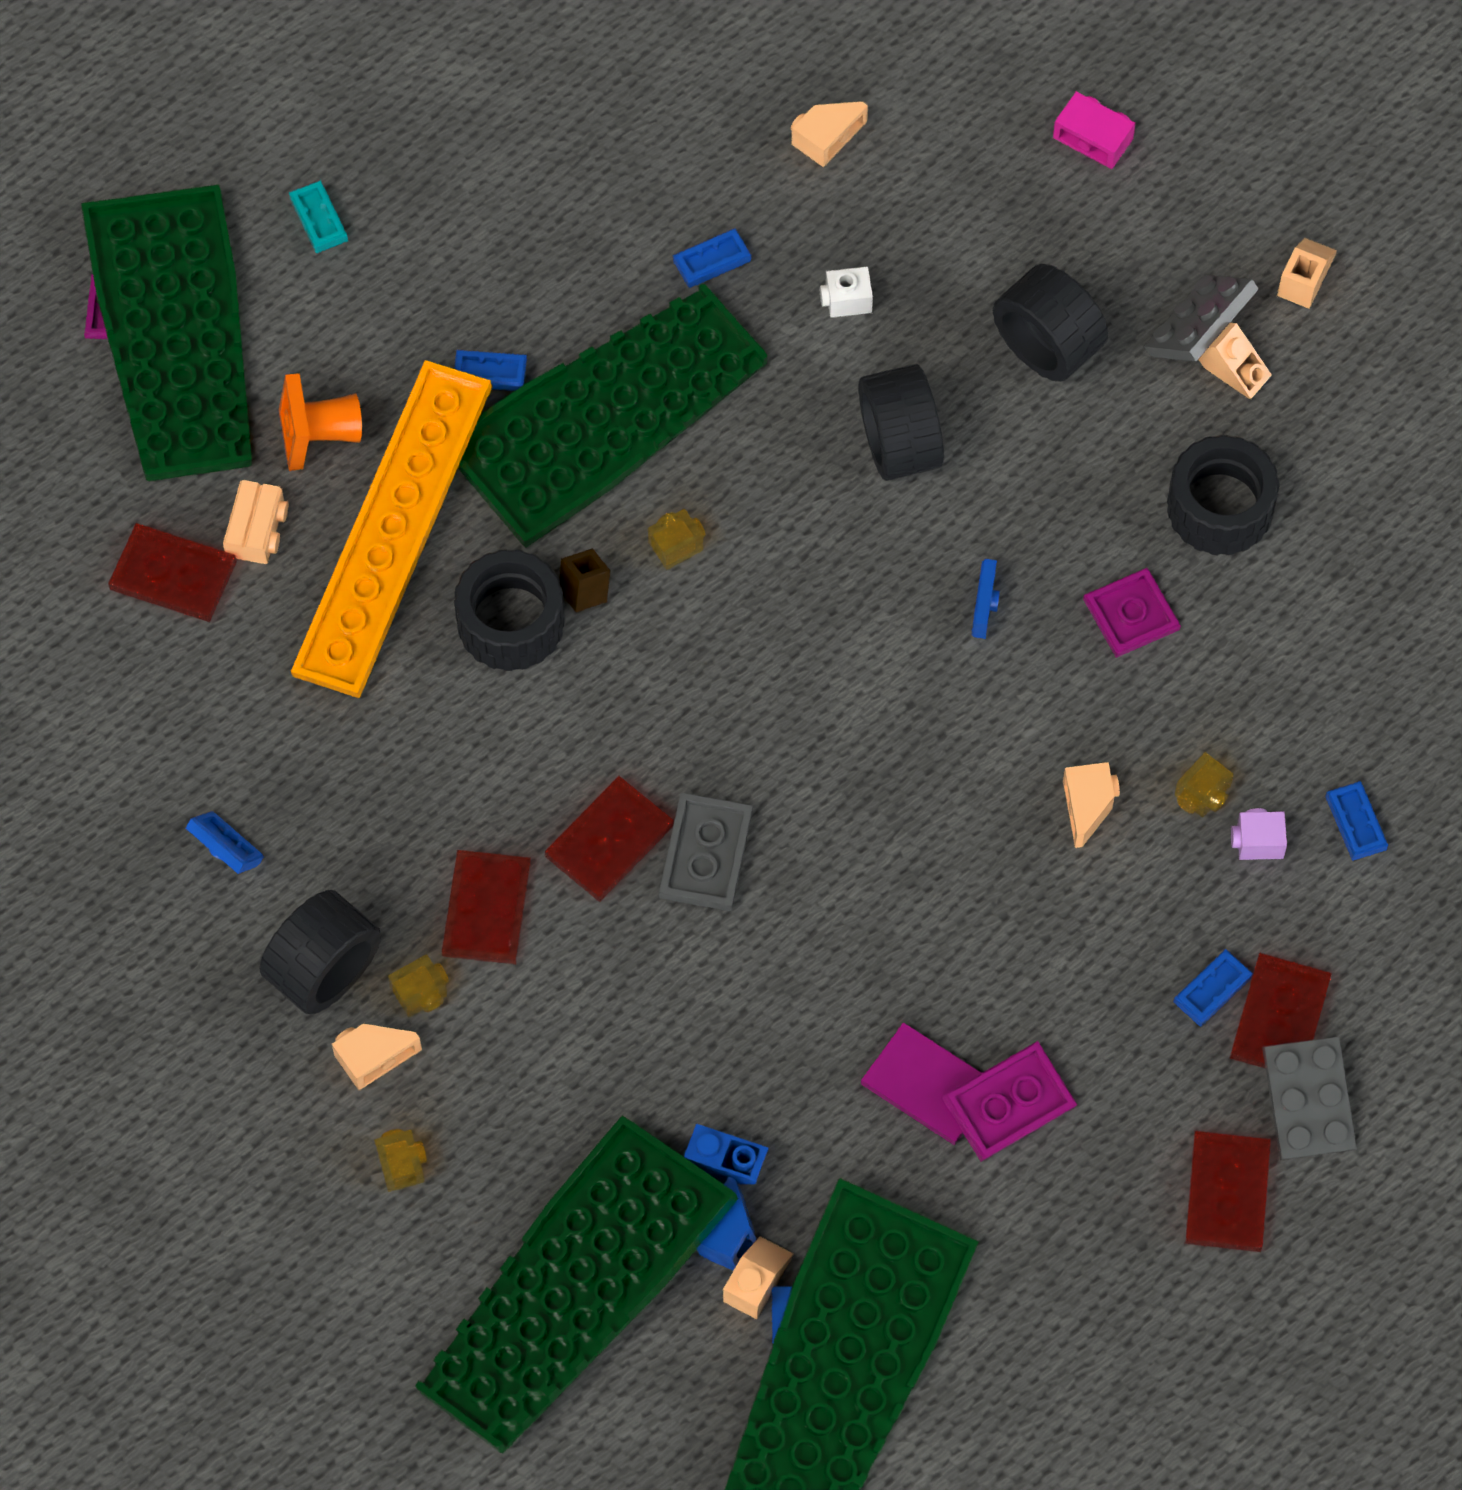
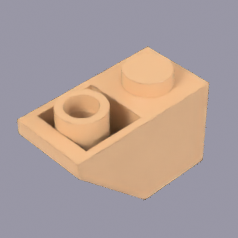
[1277,238,1337,309]
[1198,323,1272,399]

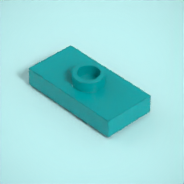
[289,180,348,253]

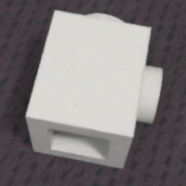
[820,267,873,318]

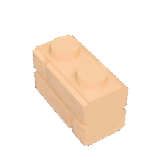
[223,480,289,564]

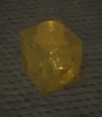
[648,508,706,570]
[1174,752,1234,818]
[388,954,449,1018]
[374,1129,427,1192]

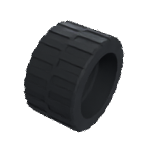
[993,264,1108,382]
[858,364,944,481]
[1167,435,1279,555]
[454,549,565,671]
[260,889,381,1015]

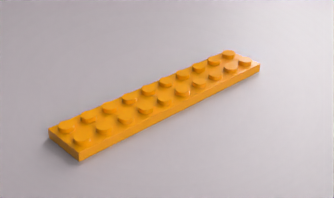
[291,360,492,699]

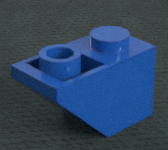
[684,1124,768,1185]
[697,1177,757,1271]

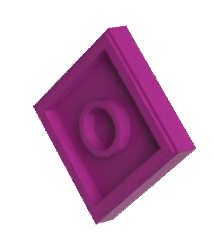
[1083,567,1181,658]

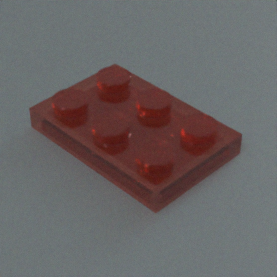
[108,523,237,622]
[545,776,674,902]
[442,850,531,964]
[1230,953,1332,1069]
[1185,1131,1271,1252]

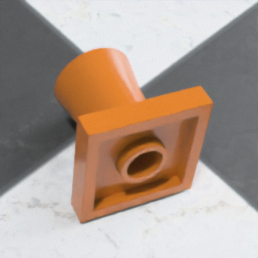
[279,374,362,471]

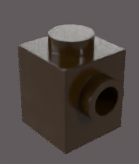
[559,548,610,612]

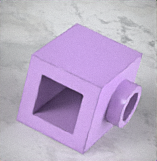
[1231,808,1287,860]

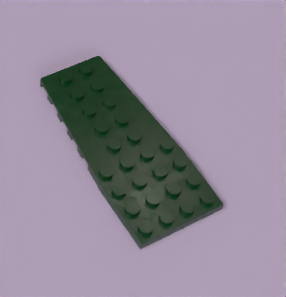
[81,184,252,481]
[458,284,767,548]
[416,1115,738,1453]
[724,1178,978,1490]

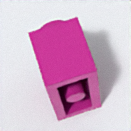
[1053,91,1135,169]

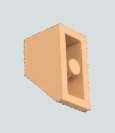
[791,102,868,167]
[1063,762,1120,848]
[332,1023,422,1090]
[723,1236,794,1319]

